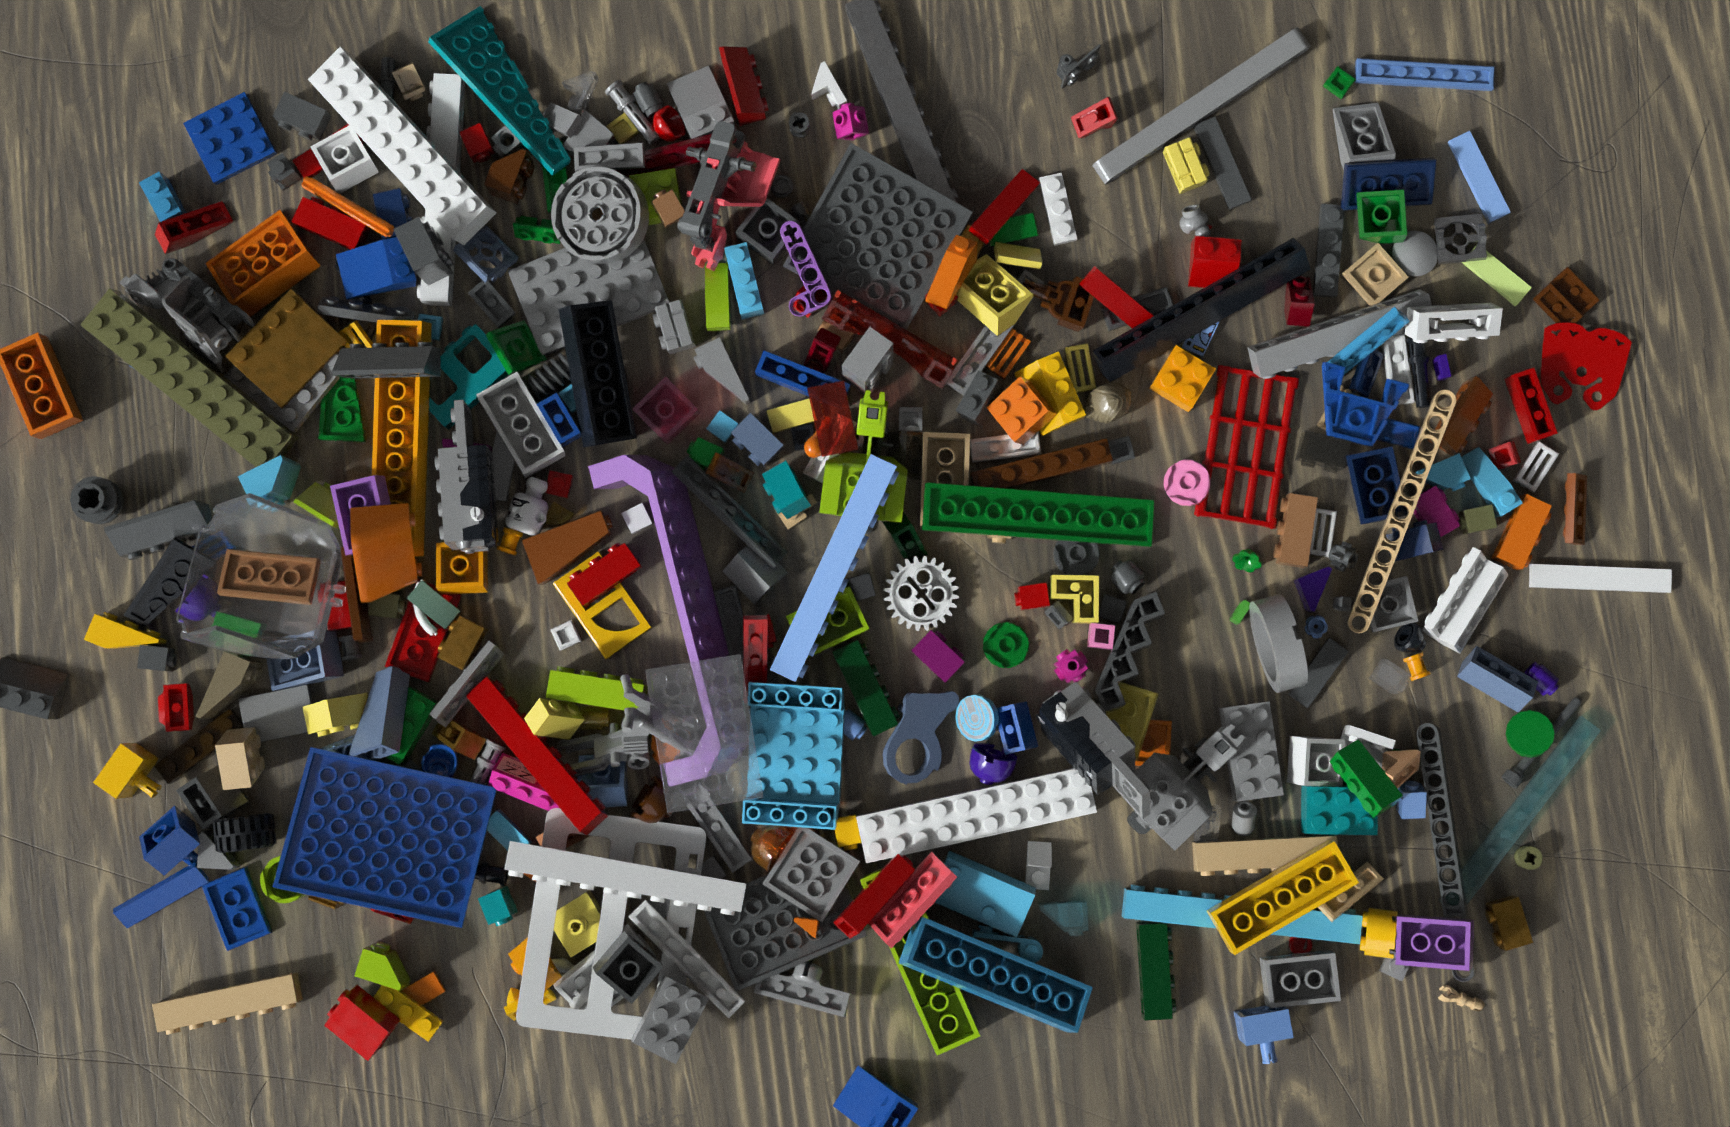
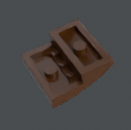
[1533,267,1599,323]

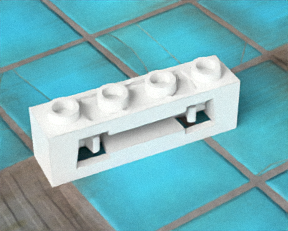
[1405,303,1503,343]

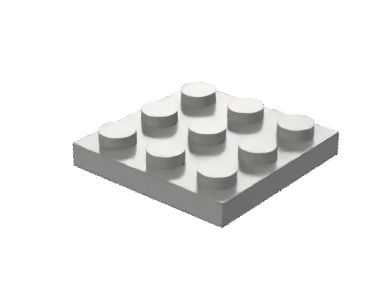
[763,827,860,923]

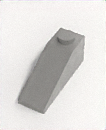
[693,337,750,405]

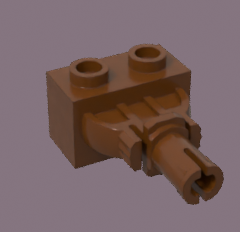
[1022,276,1094,332]

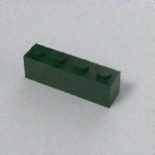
[832,640,900,737]
[1136,922,1176,1021]

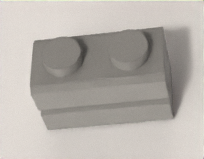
[652,300,696,354]

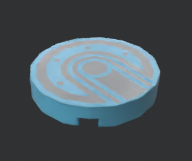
[955,694,999,742]

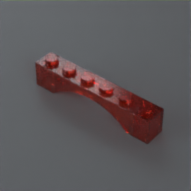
[821,290,958,389]

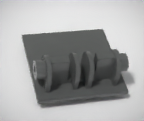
[1057,44,1101,88]

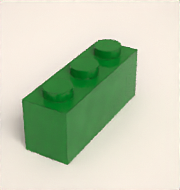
[1329,739,1403,818]

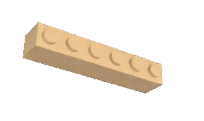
[1192,835,1338,876]
[152,972,303,1035]

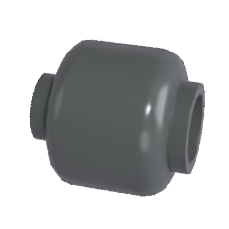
[1111,560,1145,594]

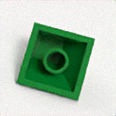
[1356,190,1407,244]

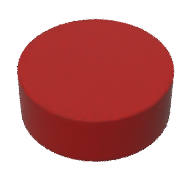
[1288,937,1313,954]

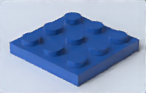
[183,92,277,185]

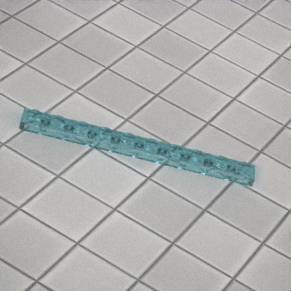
[1438,716,1601,905]

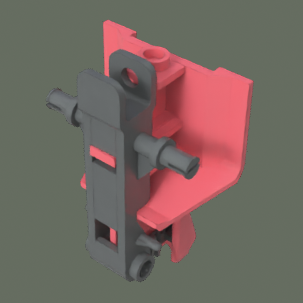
[677,121,781,271]

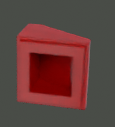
[1488,441,1521,470]

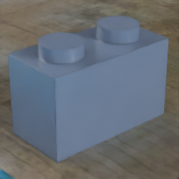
[731,413,784,467]

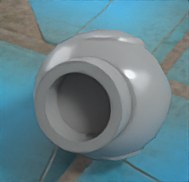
[1180,204,1213,237]

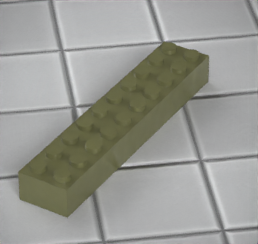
[81,288,299,467]

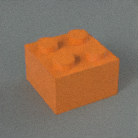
[986,376,1057,445]

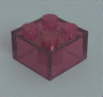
[633,377,700,445]

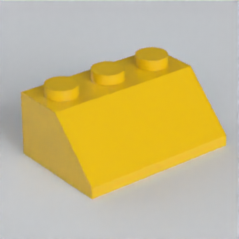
[1014,351,1086,437]

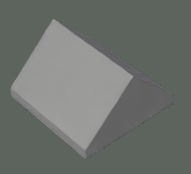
[723,546,788,605]

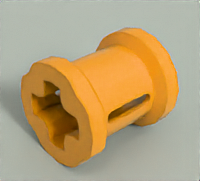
[496,527,523,556]
[1403,652,1431,681]

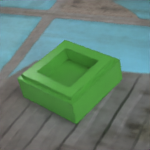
[1229,600,1250,625]

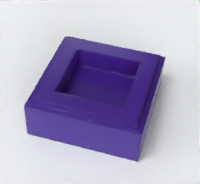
[1432,354,1451,381]

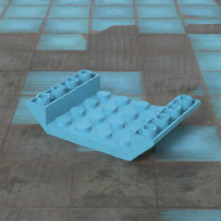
[742,682,845,830]

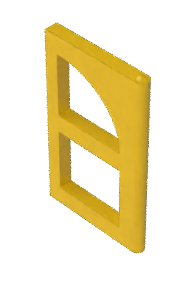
[553,552,652,659]

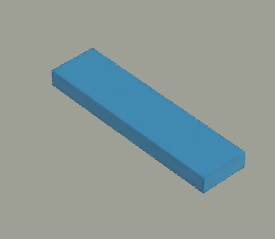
[1328,307,1410,375]

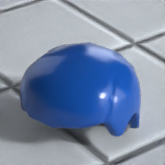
[421,744,458,778]

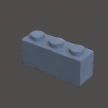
[1457,646,1538,712]

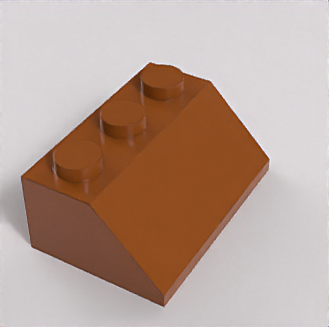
[1427,376,1493,455]

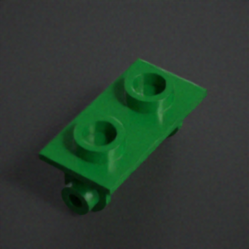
[513,215,560,244]

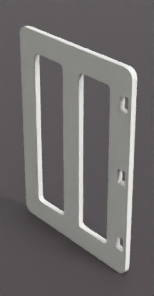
[516,808,706,1040]

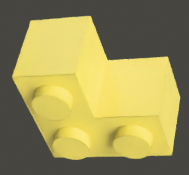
[1049,575,1099,624]
[303,693,368,737]

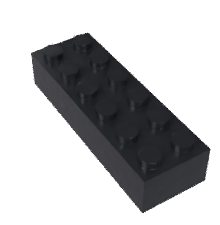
[558,300,637,448]

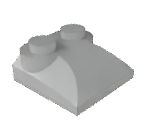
[1361,576,1418,632]

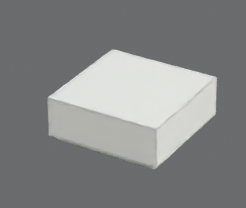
[621,503,653,534]
[550,620,582,651]

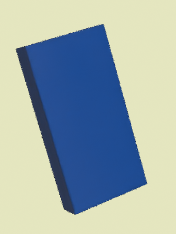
[1377,418,1420,450]

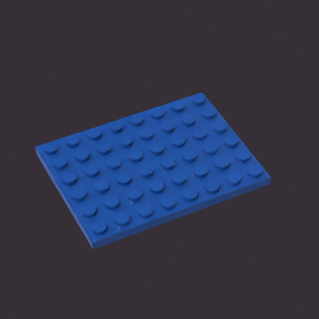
[273,747,497,928]

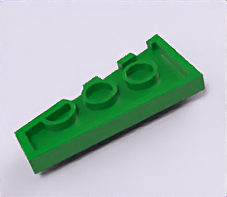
[318,349,366,443]

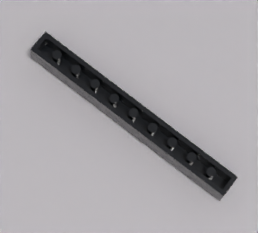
[1092,238,1311,382]

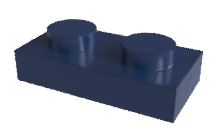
[1349,349,1384,398]

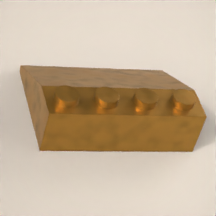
[226,289,347,409]

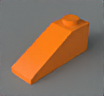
[926,235,977,309]

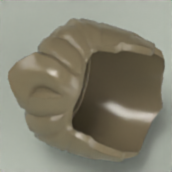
[1084,382,1132,424]

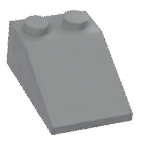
[666,66,735,139]
[1333,103,1396,171]

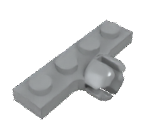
[754,962,851,1018]

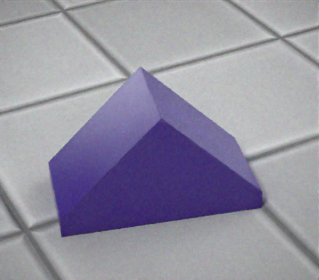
[1293,567,1333,612]

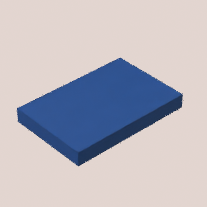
[202,867,273,951]

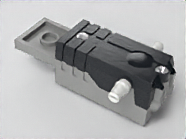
[435,400,499,554]
[1036,682,1151,819]

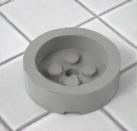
[551,167,649,264]
[1249,594,1308,693]

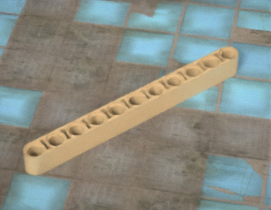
[1347,390,1456,634]

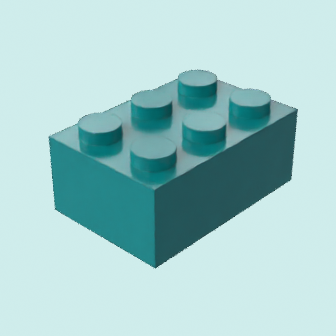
[1301,786,1378,835]

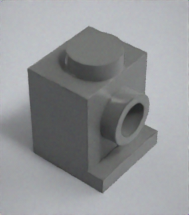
[267,153,301,191]

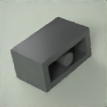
[273,92,331,141]
[956,370,1005,428]

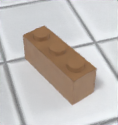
[1273,493,1318,568]

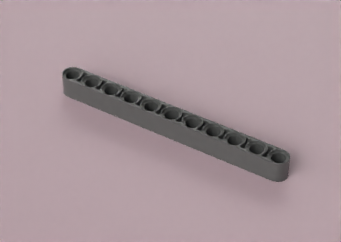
[1417,723,1477,982]

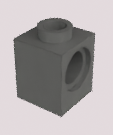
[137,645,177,672]

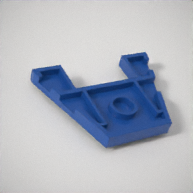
[1322,362,1409,447]

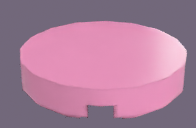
[1164,460,1211,506]

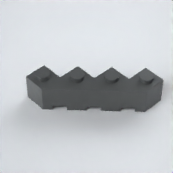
[1092,592,1165,713]

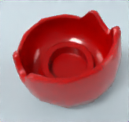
[653,105,686,142]

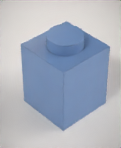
[1396,781,1427,819]

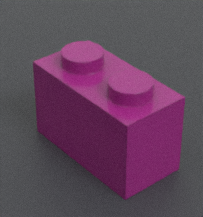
[911,630,964,683]

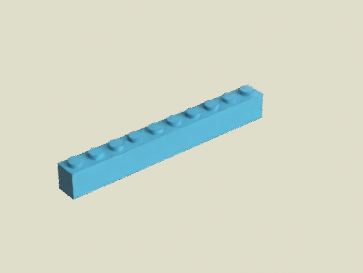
[1122,885,1363,944]

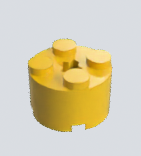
[1360,908,1398,959]

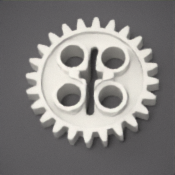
[883,556,959,631]

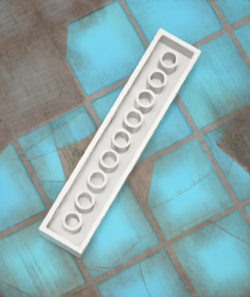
[308,47,497,245]
[856,768,1097,863]

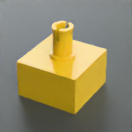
[93,743,162,799]

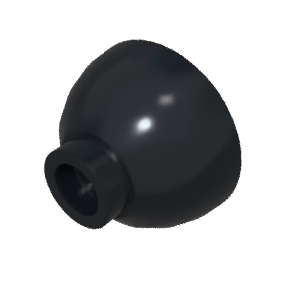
[1394,622,1426,653]

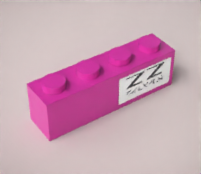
[488,753,559,811]

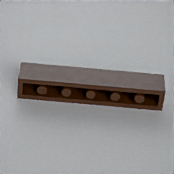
[970,438,1113,489]

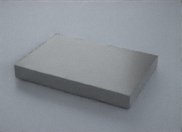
[238,685,313,742]

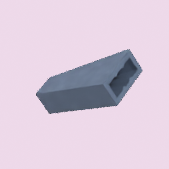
[349,666,410,761]

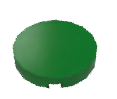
[983,622,1029,668]
[1505,710,1555,758]

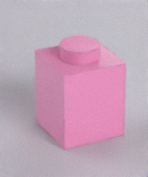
[1087,623,1115,650]

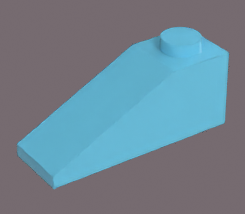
[1461,447,1523,518]

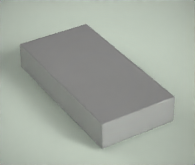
[543,102,583,138]

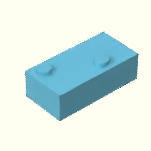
[935,851,1036,937]

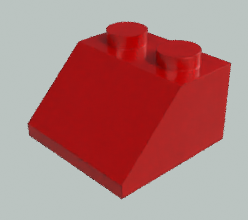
[1188,236,1242,288]

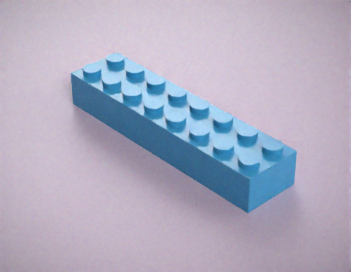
[899,917,1093,1033]

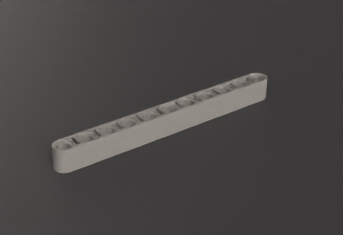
[1092,27,1311,185]

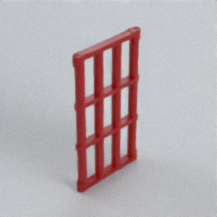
[1194,365,1299,529]

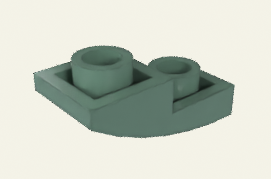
[407,580,461,629]

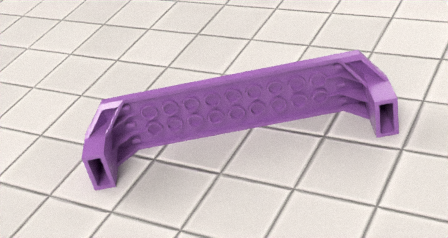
[588,455,749,787]

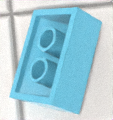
[238,455,301,510]

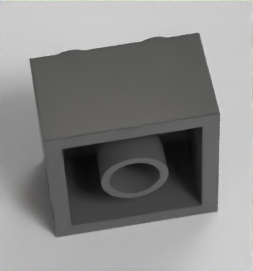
[736,198,801,265]
[593,931,664,1004]

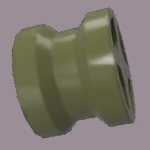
[1514,845,1543,870]

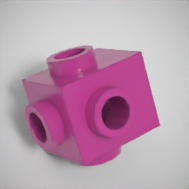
[832,103,869,140]
[1054,649,1088,683]

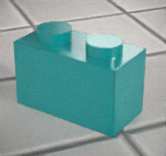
[762,460,812,519]
[478,886,518,927]

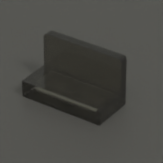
[886,431,923,480]

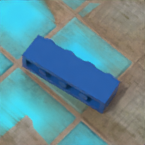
[755,350,851,409]

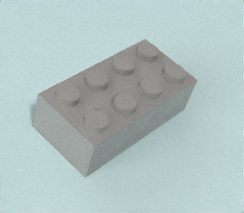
[842,327,894,395]
[1219,701,1284,802]

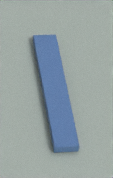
[1355,58,1495,91]

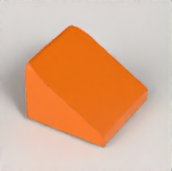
[794,917,820,939]

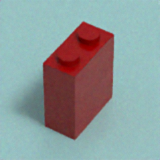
[324,984,401,1061]

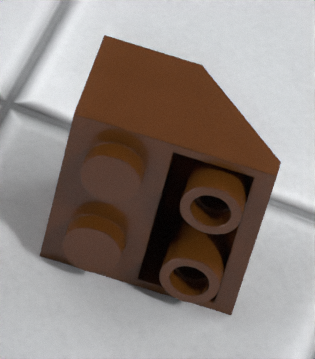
[484,149,535,205]

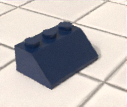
[1346,446,1407,525]

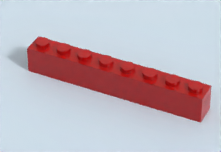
[466,677,608,835]

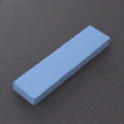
[1447,131,1511,224]

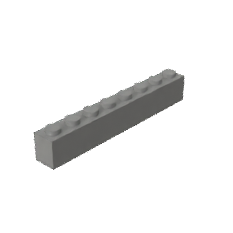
[1247,289,1434,379]

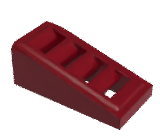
[804,328,841,374]

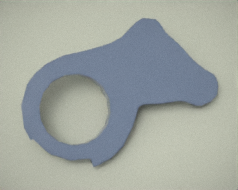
[883,691,959,785]

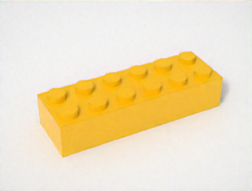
[1206,840,1359,955]

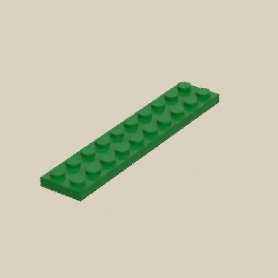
[922,483,1154,547]

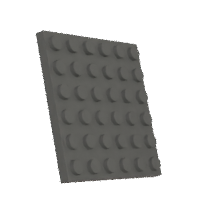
[783,143,972,334]

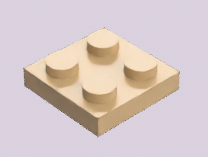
[1342,243,1408,306]

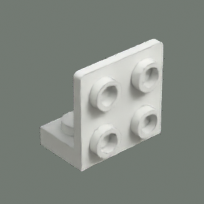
[1340,725,1396,768]

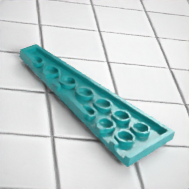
[428,6,571,175]

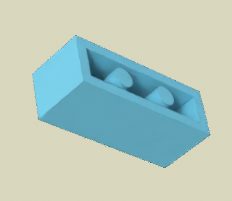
[724,242,764,319]

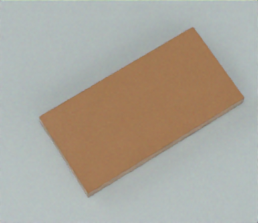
[217,549,321,605]

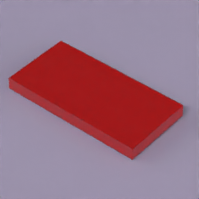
[384,579,462,682]

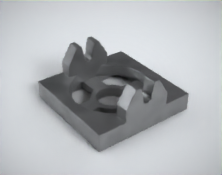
[1434,213,1487,264]

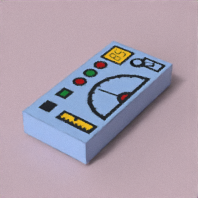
[1182,321,1220,358]

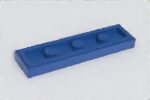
[113,862,209,929]

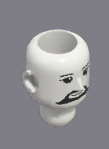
[505,477,548,536]

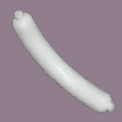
[413,580,438,636]

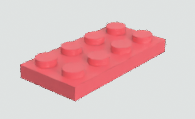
[868,851,957,948]

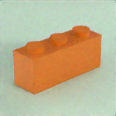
[1491,494,1552,570]

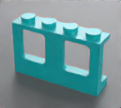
[429,324,508,430]

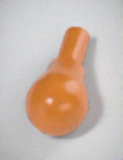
[804,416,833,458]

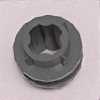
[70,476,124,525]

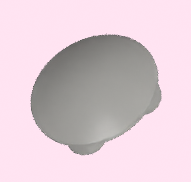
[1392,231,1438,277]

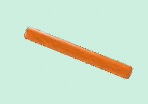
[301,176,394,237]

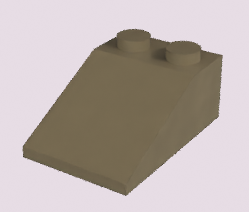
[196,651,263,719]

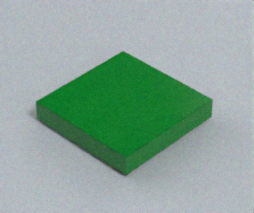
[486,320,547,375]

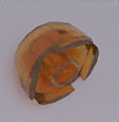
[751,825,794,872]

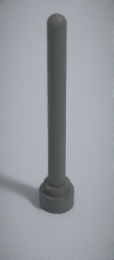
[1501,697,1582,789]

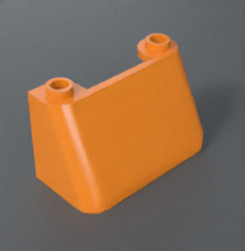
[350,503,422,603]

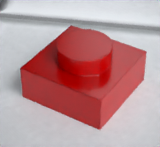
[545,471,573,499]

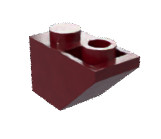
[1284,276,1315,327]

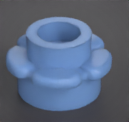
[1304,615,1328,638]

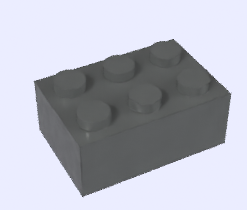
[393,217,454,286]

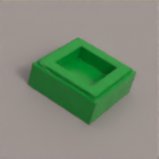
[1323,66,1356,99]

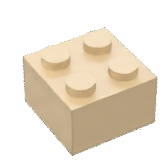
[215,727,265,790]

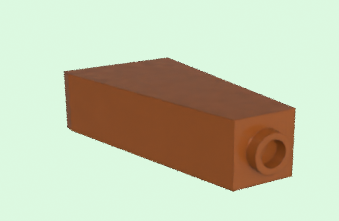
[522,511,613,585]

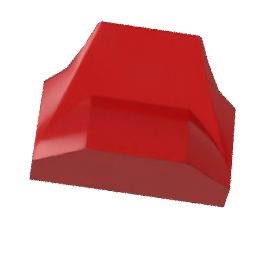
[158,683,194,732]

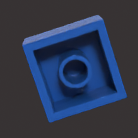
[139,806,200,876]

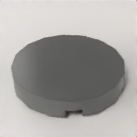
[1053,540,1100,575]

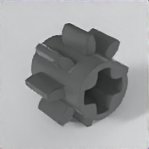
[1329,541,1358,572]

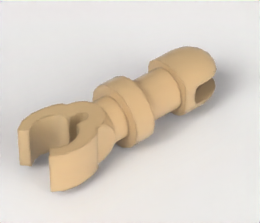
[1438,985,1485,1011]

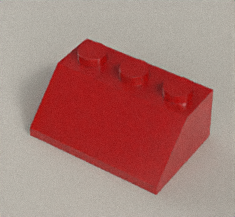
[719,46,769,126]

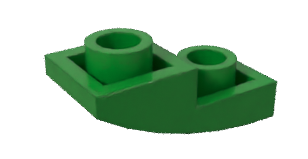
[990,213,1039,247]

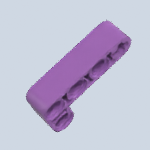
[780,221,832,317]

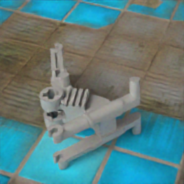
[557,674,695,776]

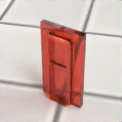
[807,380,858,457]

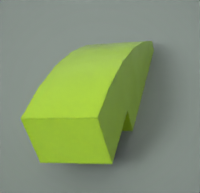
[705,263,731,331]

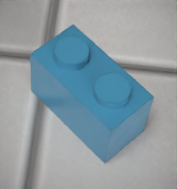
[139,172,187,222]

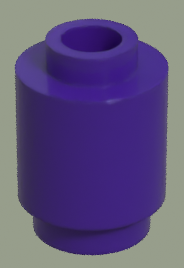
[1524,662,1559,696]

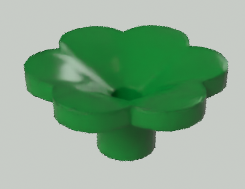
[1232,549,1262,573]

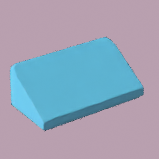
[487,809,532,851]

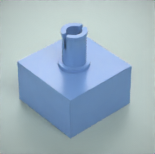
[1234,1005,1294,1064]

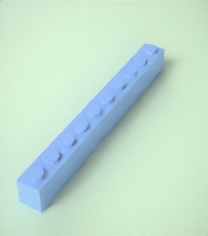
[770,454,899,682]

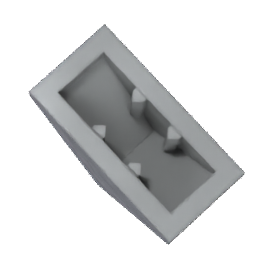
[197,830,240,870]

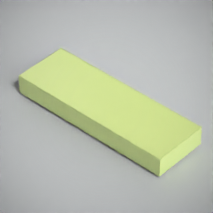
[1461,245,1532,306]

